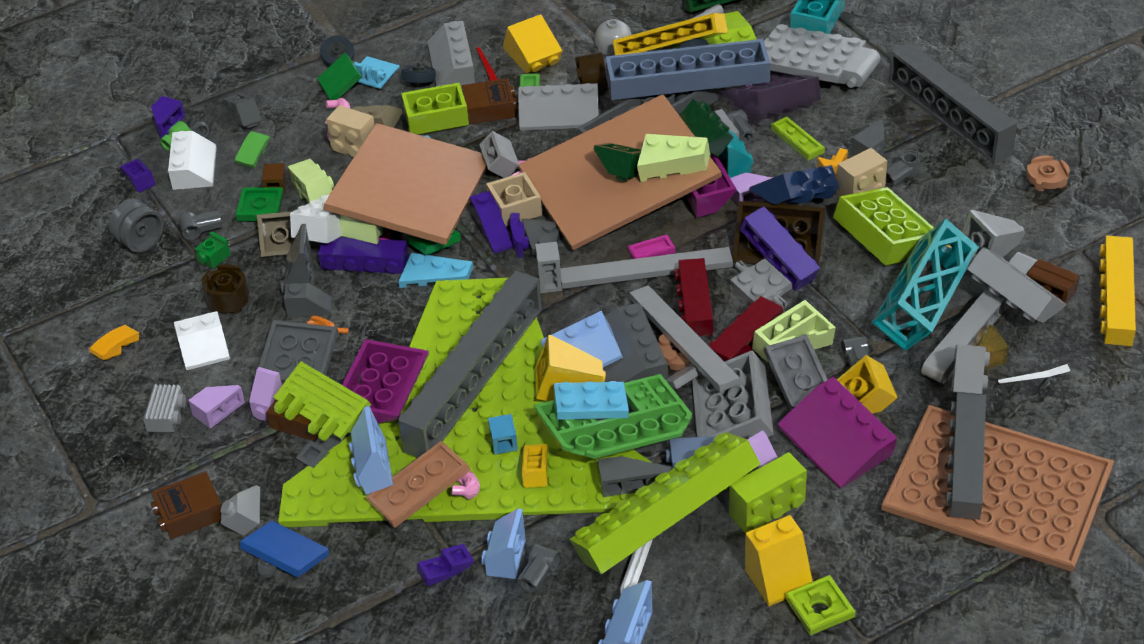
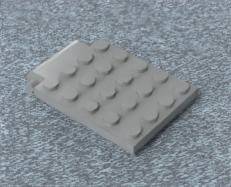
[764,24,880,88]

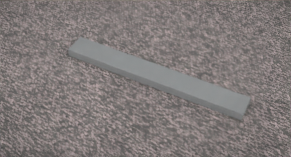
[560,247,733,289]
[629,285,740,392]

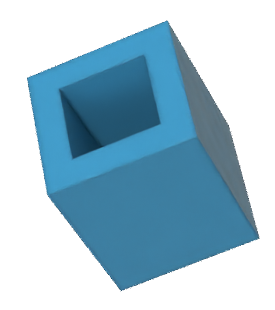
[488,414,518,455]

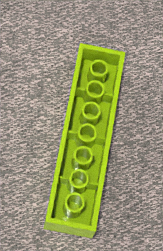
[570,432,761,574]

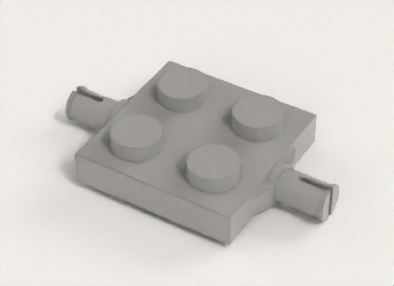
[730,259,792,309]

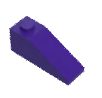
[469,191,513,254]

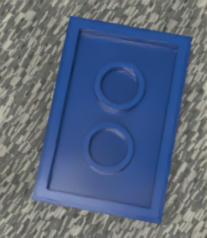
[240,520,329,578]

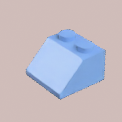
[482,509,526,579]

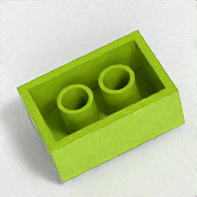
[401,83,469,135]
[729,452,807,533]

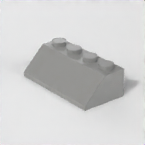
[427,21,475,87]
[518,83,599,130]
[967,247,1066,323]

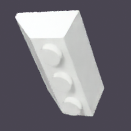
[168,131,217,190]

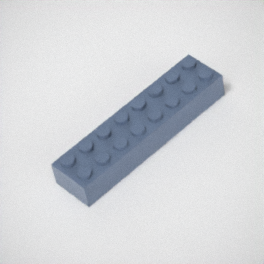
[605,39,771,100]

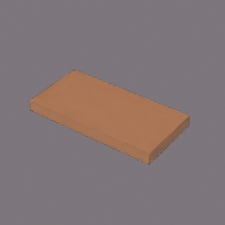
[366,441,471,528]

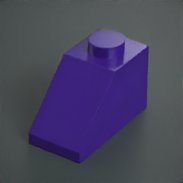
[151,96,185,139]

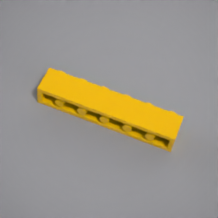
[613,13,728,55]
[1099,235,1136,346]

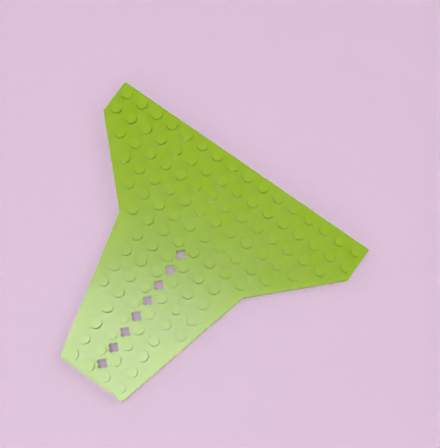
[278,278,653,527]

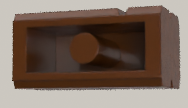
[1027,259,1080,304]

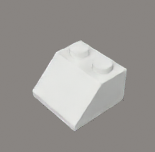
[174,311,230,371]

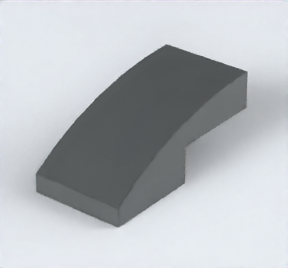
[296,432,345,468]

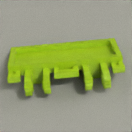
[273,361,371,441]

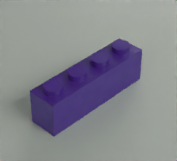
[740,206,820,292]
[318,237,409,274]

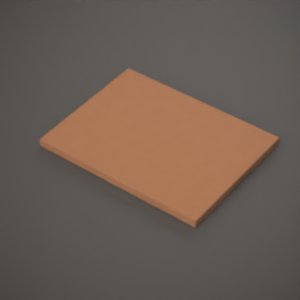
[518,94,722,250]
[323,123,487,245]
[881,405,1114,572]

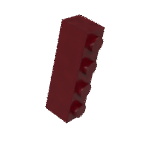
[675,258,713,336]
[709,296,783,362]

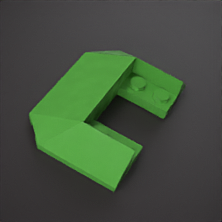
[534,374,692,459]

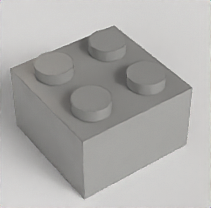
[951,344,990,394]

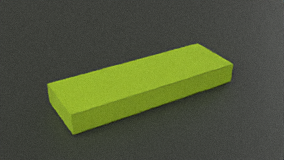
[771,117,825,161]

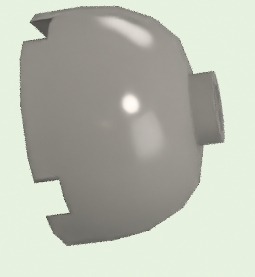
[594,19,632,56]

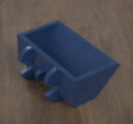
[749,165,839,205]

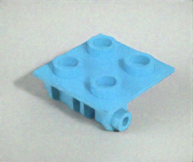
[354,56,400,89]

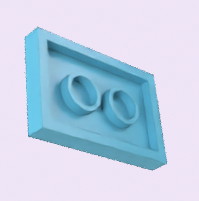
[553,381,629,420]

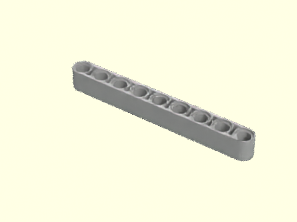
[921,252,1037,384]

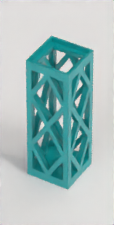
[871,218,979,351]

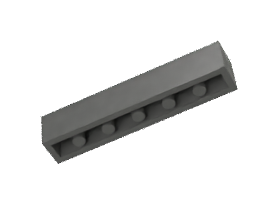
[946,392,986,520]

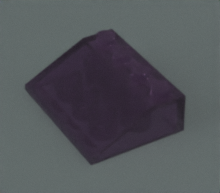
[719,73,821,118]

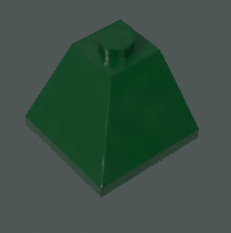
[594,143,642,181]

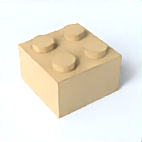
[326,105,375,157]
[836,148,887,198]
[486,172,542,227]

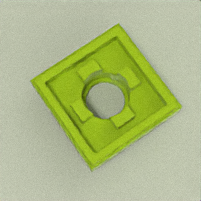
[785,575,856,636]

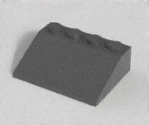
[603,302,668,383]

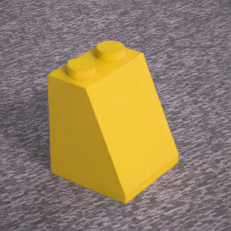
[503,14,562,73]
[535,335,606,401]
[745,515,813,606]

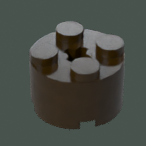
[575,52,609,92]
[202,264,250,314]

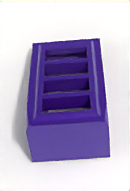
[120,159,156,192]

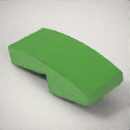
[235,131,270,169]

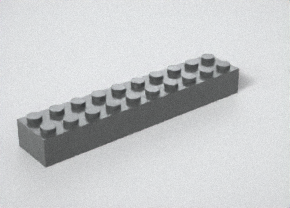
[398,271,542,458]

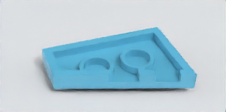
[399,253,473,288]

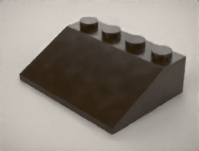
[732,201,825,266]

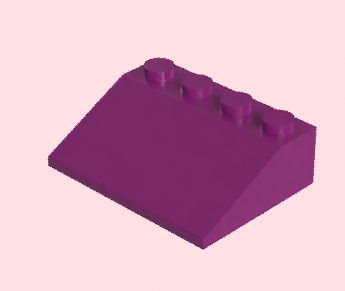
[342,339,429,423]
[777,377,897,489]

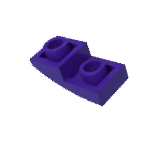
[510,213,529,258]

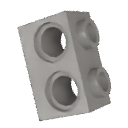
[535,242,562,293]

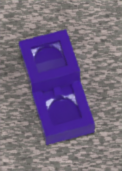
[417,544,474,586]

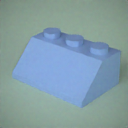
[541,311,623,367]
[349,406,393,495]
[598,580,653,644]

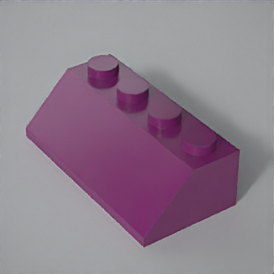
[684,152,736,217]

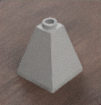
[962,210,1025,260]

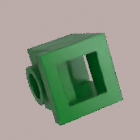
[195,231,231,269]

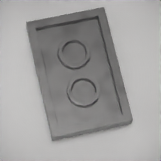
[764,334,828,411]

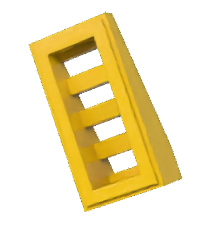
[522,444,548,488]

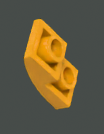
[89,325,139,360]

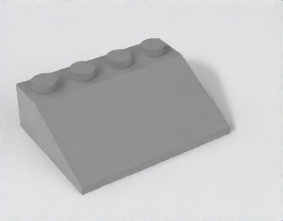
[692,350,774,439]

